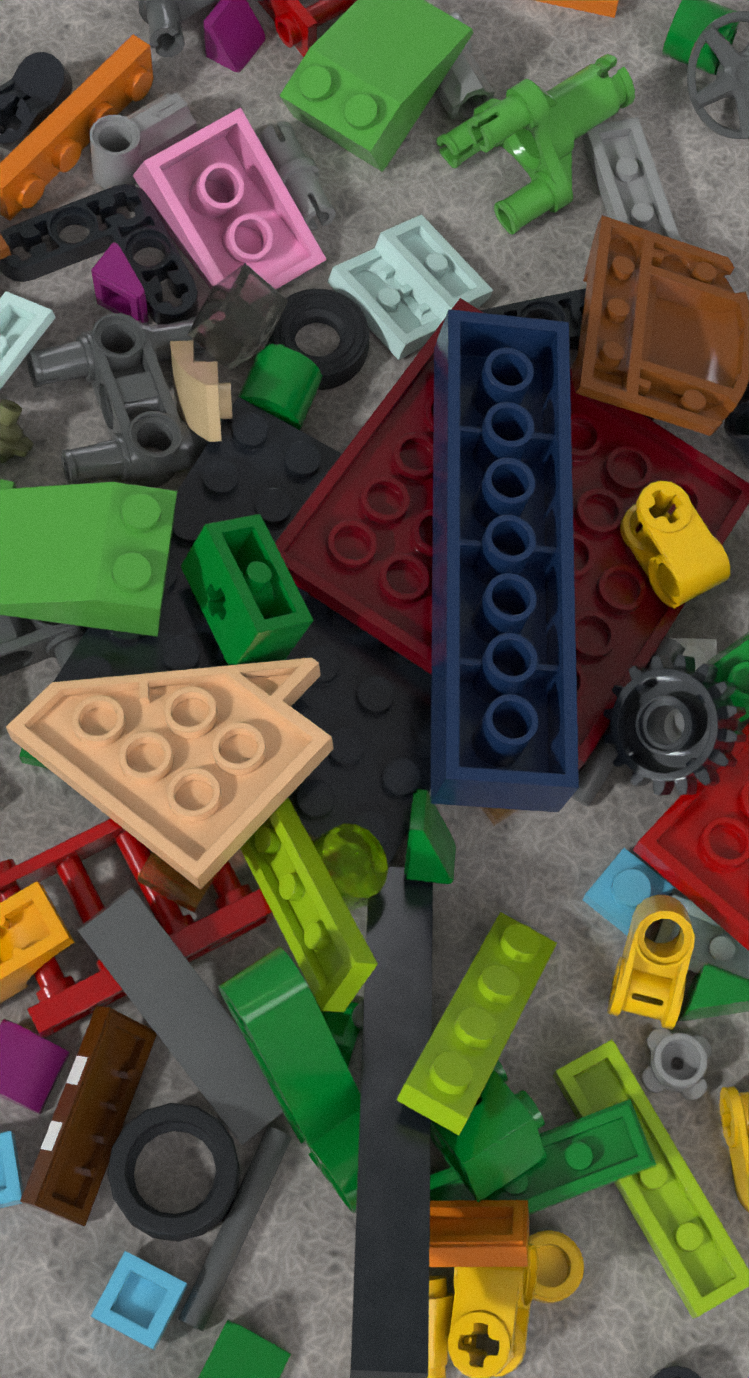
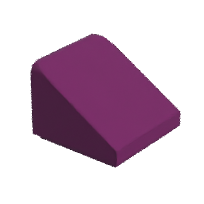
[203,0,266,73]
[91,242,149,323]
[0,1019,70,1115]

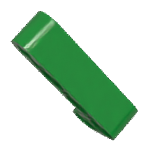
[218,946,360,1214]

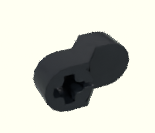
[0,52,73,151]

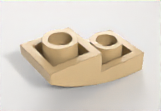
[170,340,233,442]

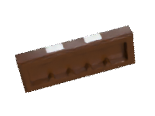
[20,1006,157,1227]

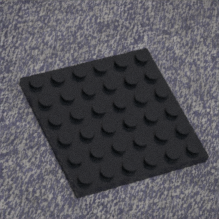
[53,397,432,874]

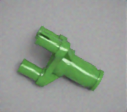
[436,54,635,235]

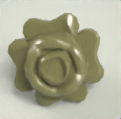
[0,399,34,463]

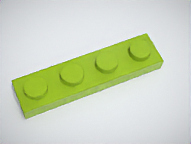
[240,798,378,1012]
[397,912,557,1135]
[552,1039,749,1319]

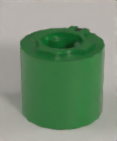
[662,0,740,75]
[238,344,322,431]

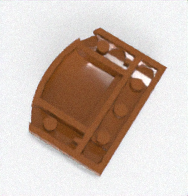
[572,215,749,436]

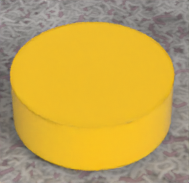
[529,1230,584,1303]

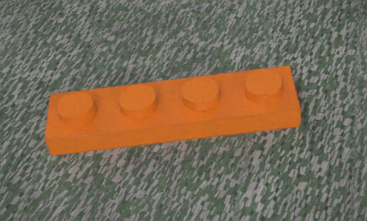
[0,34,154,221]

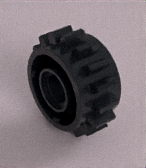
[603,655,747,795]

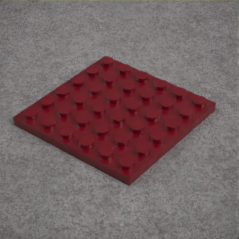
[275,298,749,771]

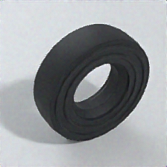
[266,289,370,390]

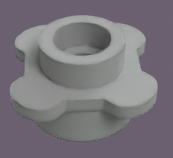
[641,1028,712,1101]

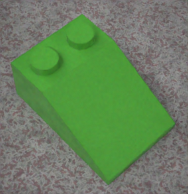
[279,0,474,172]
[0,482,177,637]

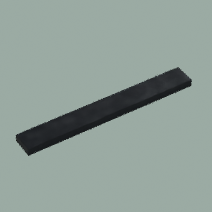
[350,867,433,1378]

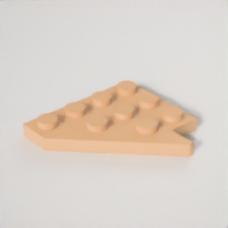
[6,657,334,890]

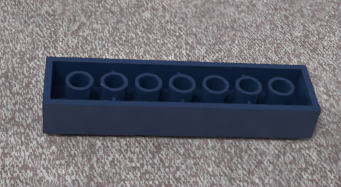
[431,309,579,812]

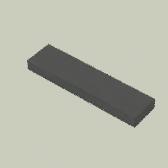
[77,888,283,1145]

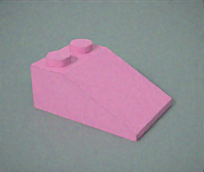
[133,107,327,316]

